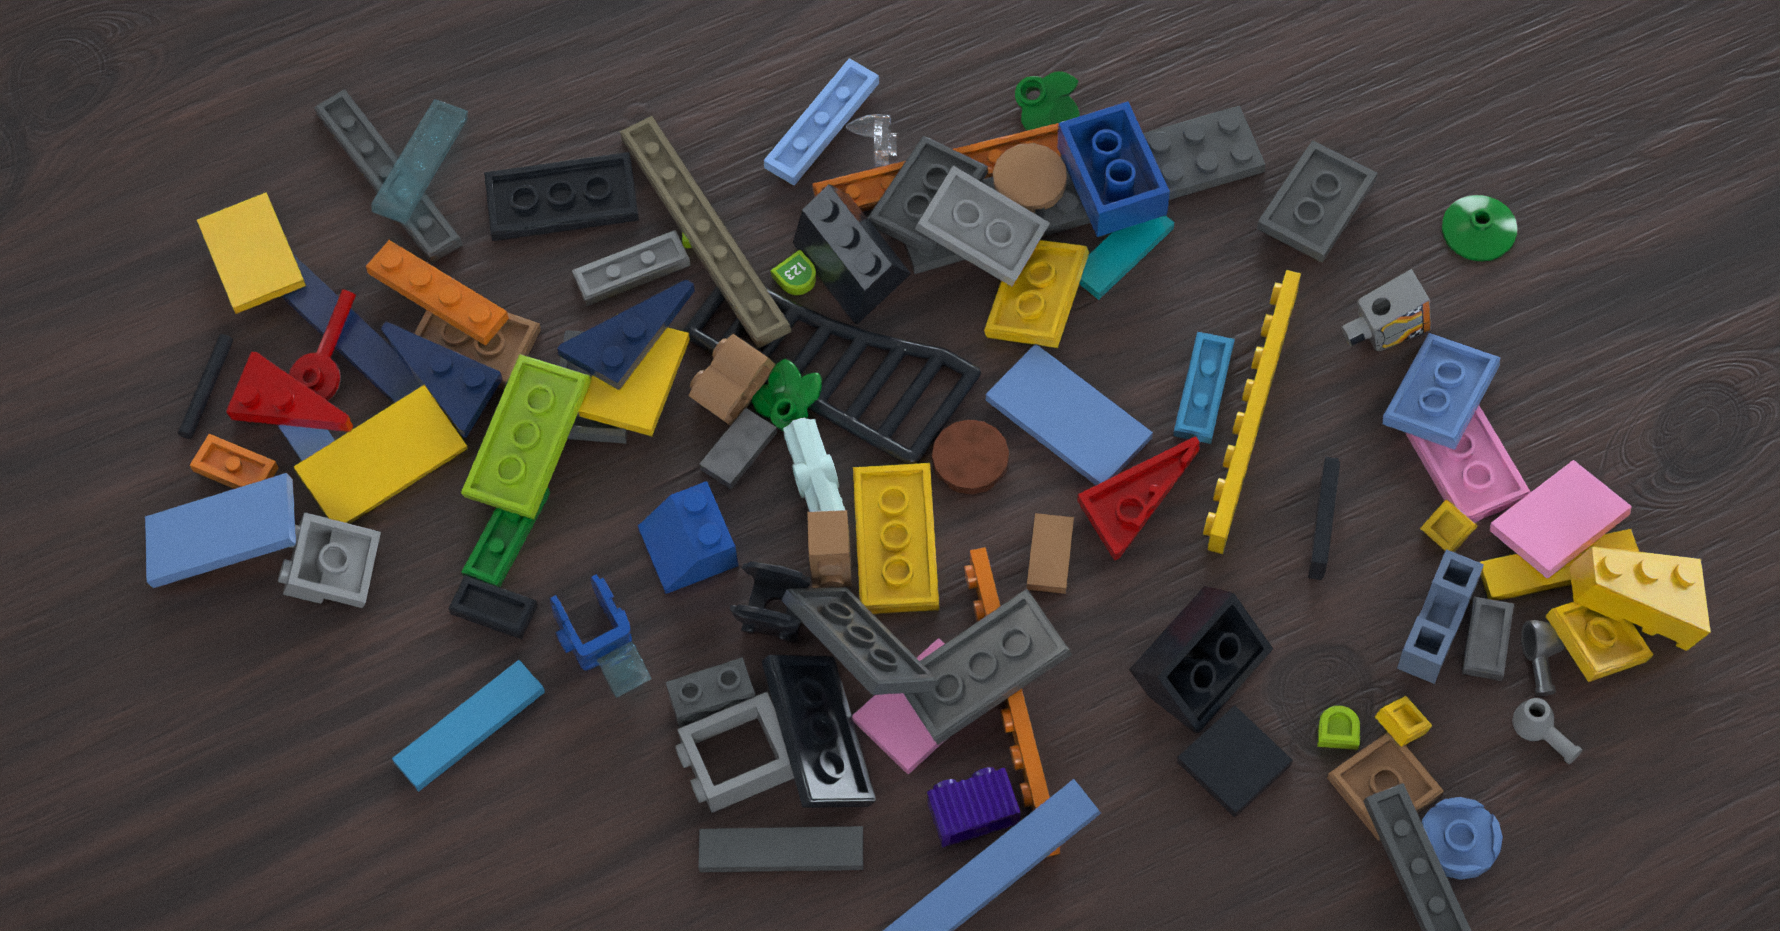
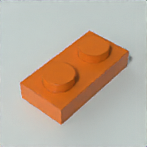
[190,434,279,489]

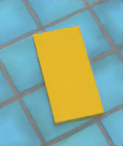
[294,384,467,524]
[853,463,939,614]

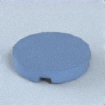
[1422,797,1503,880]

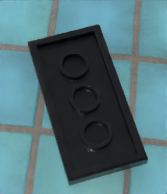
[484,152,639,241]
[761,655,876,808]

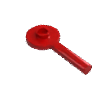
[289,289,356,401]

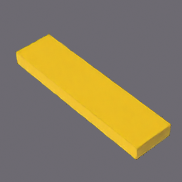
[1479,529,1639,601]

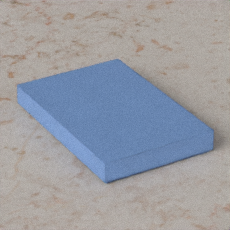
[1383,333,1500,450]

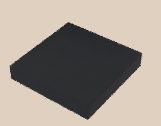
[1177,705,1293,818]

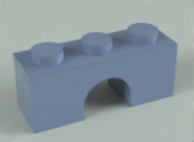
[1397,549,1484,684]

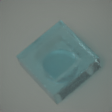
[596,641,652,698]

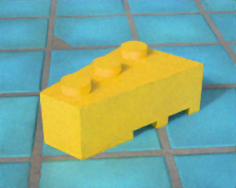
[1570,546,1711,651]

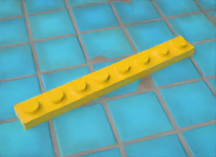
[1203,270,1301,554]

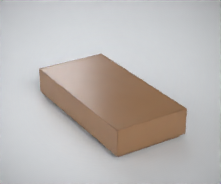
[1027,513,1074,594]

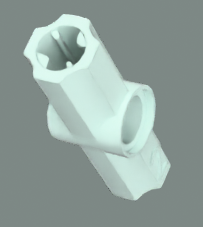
[783,417,845,512]

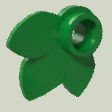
[1015,71,1080,131]
[752,359,822,431]

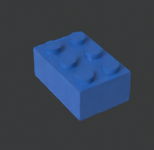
[1057,101,1170,237]

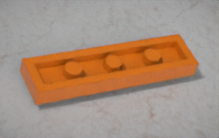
[366,240,509,346]

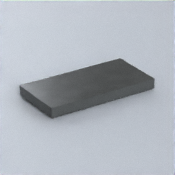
[782,587,937,695]
[903,589,1072,745]

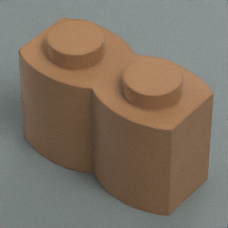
[689,334,775,426]

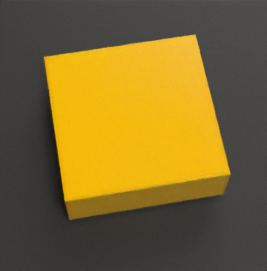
[1420,499,1478,552]
[1375,696,1432,747]

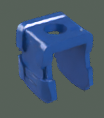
[550,574,632,671]

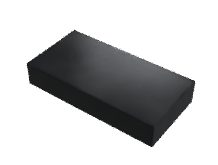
[448,575,538,639]

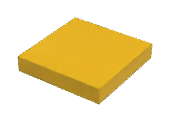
[1546,602,1653,682]

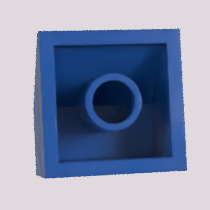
[638,481,739,594]

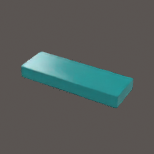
[1079,215,1174,300]

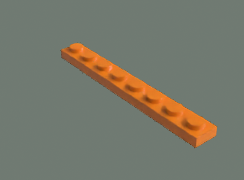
[964,547,1060,857]

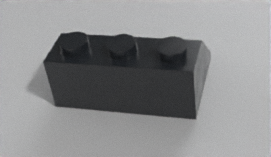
[793,184,911,325]
[1129,586,1273,733]

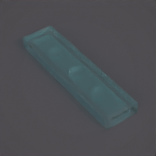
[371,99,468,224]

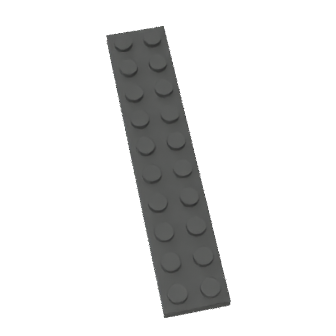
[903,105,1266,274]

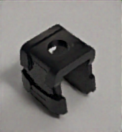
[730,561,811,643]

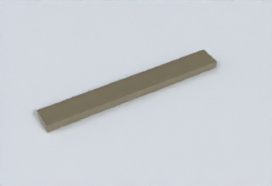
[620,116,791,349]

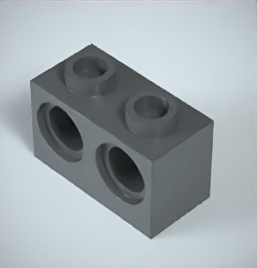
[666,657,755,728]

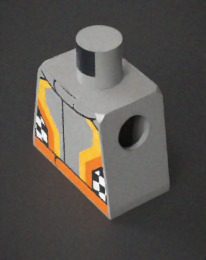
[1341,269,1432,351]

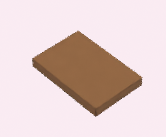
[414,310,541,390]

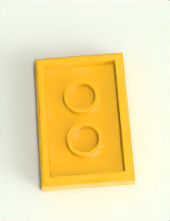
[197,192,306,314]
[984,240,1089,348]
[579,314,690,436]

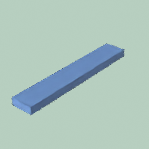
[883,779,1101,931]

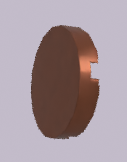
[932,420,1009,494]

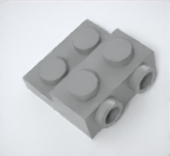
[278,512,381,608]

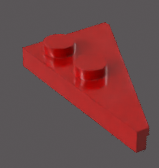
[226,352,353,432]
[1077,436,1200,561]

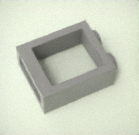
[675,692,794,813]

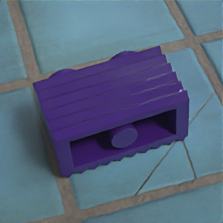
[927,767,1021,848]

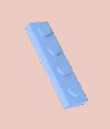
[764,58,879,185]

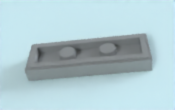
[572,230,691,306]

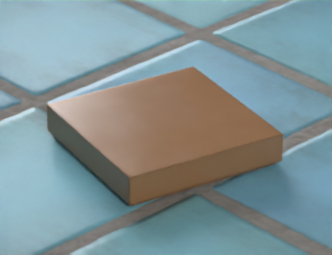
[1327,732,1444,841]

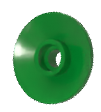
[1442,195,1517,261]

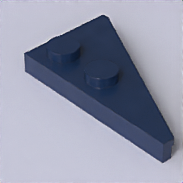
[557,280,695,390]
[381,322,503,438]

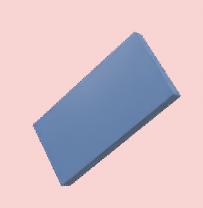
[986,344,1153,485]
[145,473,296,588]

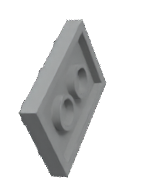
[915,166,1050,287]

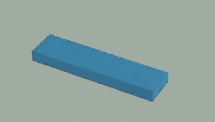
[392,660,545,792]

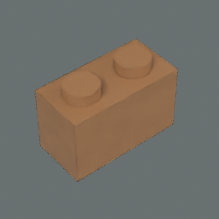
[807,510,852,588]

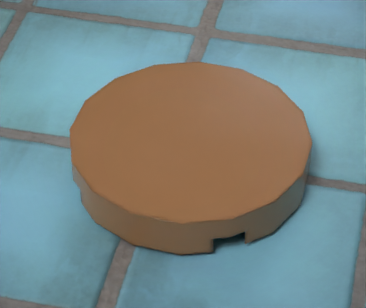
[993,143,1067,213]

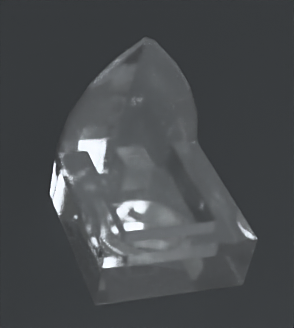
[846,114,897,168]

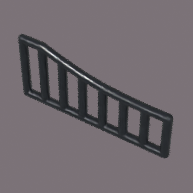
[683,286,981,464]

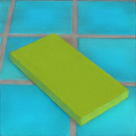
[461,354,592,519]

